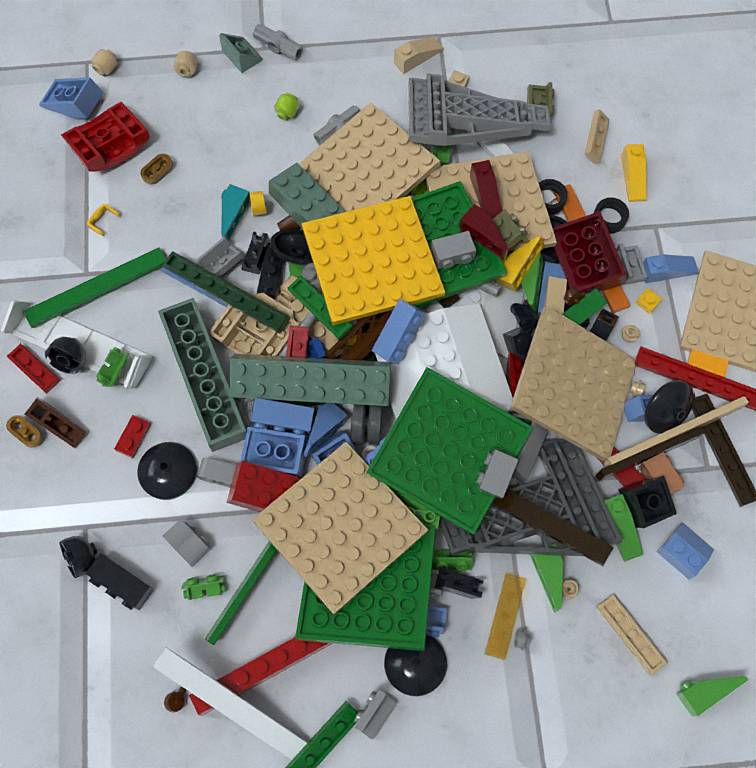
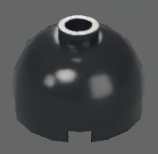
[45,336,86,374]
[59,536,97,578]

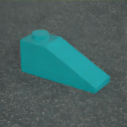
[221,184,251,241]

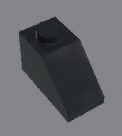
[590,308,619,341]

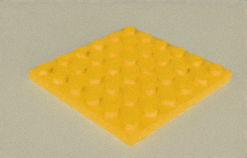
[302,196,445,325]

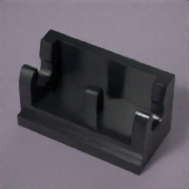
[241,231,270,275]
[435,567,484,599]

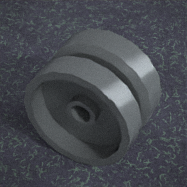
[350,404,382,446]

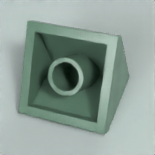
[219,33,263,73]

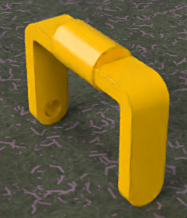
[87,204,120,236]

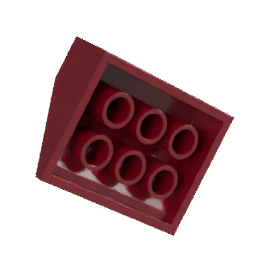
[553,211,627,293]

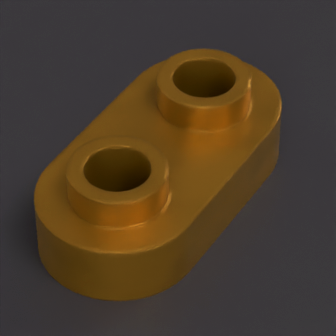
[140,154,172,184]
[6,415,42,448]

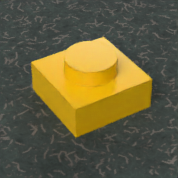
[635,288,662,314]

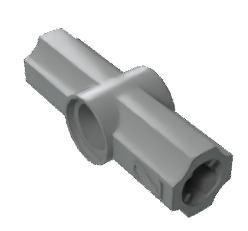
[253,24,303,60]
[313,105,360,146]

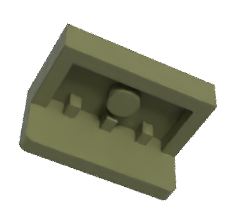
[527,82,555,117]
[492,209,529,250]

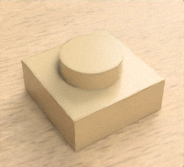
[448,70,470,87]

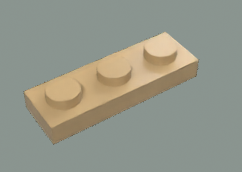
[585,109,609,164]

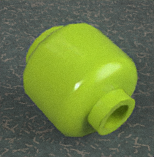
[274,92,300,120]

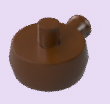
[564,288,585,306]
[164,686,186,713]

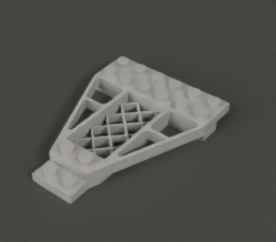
[408,73,551,146]

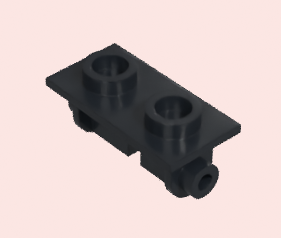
[510,299,538,334]

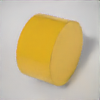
[250,191,267,216]

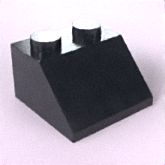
[618,476,677,528]

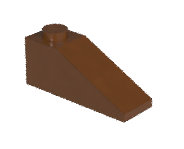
[24,397,86,448]

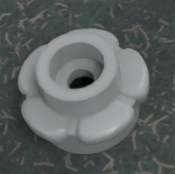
[514,629,530,651]

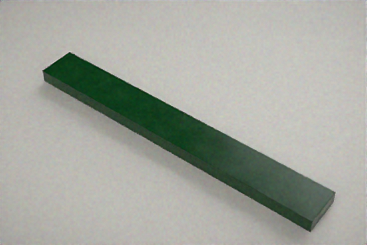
[162,251,291,334]

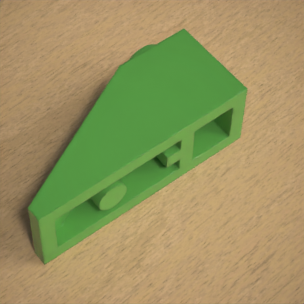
[521,253,544,312]
[604,494,643,562]
[530,543,564,613]
[676,676,748,716]

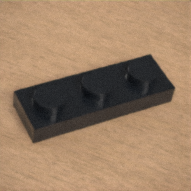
[257,247,283,299]

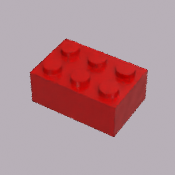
[226,460,299,512]

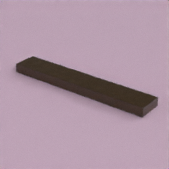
[692,394,756,507]
[596,427,705,482]
[493,489,614,566]

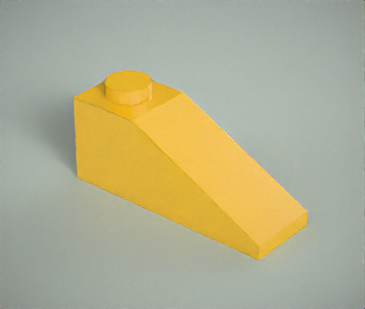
[621,144,647,202]
[495,235,544,292]

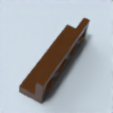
[325,311,392,361]

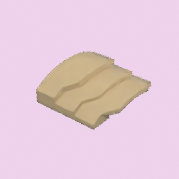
[208,288,300,356]

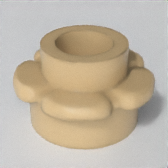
[621,325,640,343]
[630,380,645,398]
[562,579,579,600]

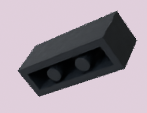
[85,553,154,610]

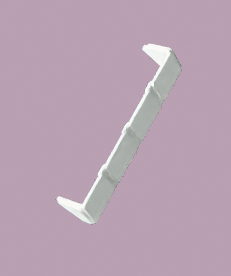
[1,300,152,389]

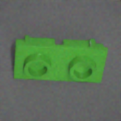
[96,347,129,387]
[432,549,473,572]
[181,574,226,600]

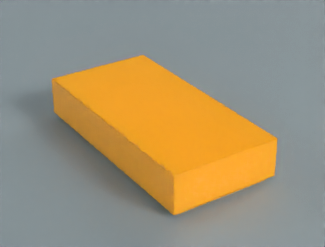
[687,349,729,377]

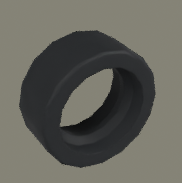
[539,179,567,215]
[594,197,629,233]

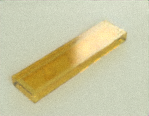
[484,573,526,660]

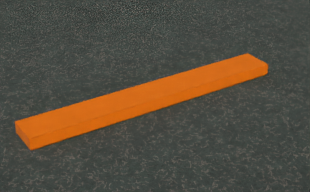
[553,184,630,313]

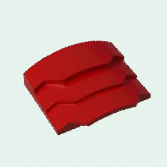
[61,101,150,172]

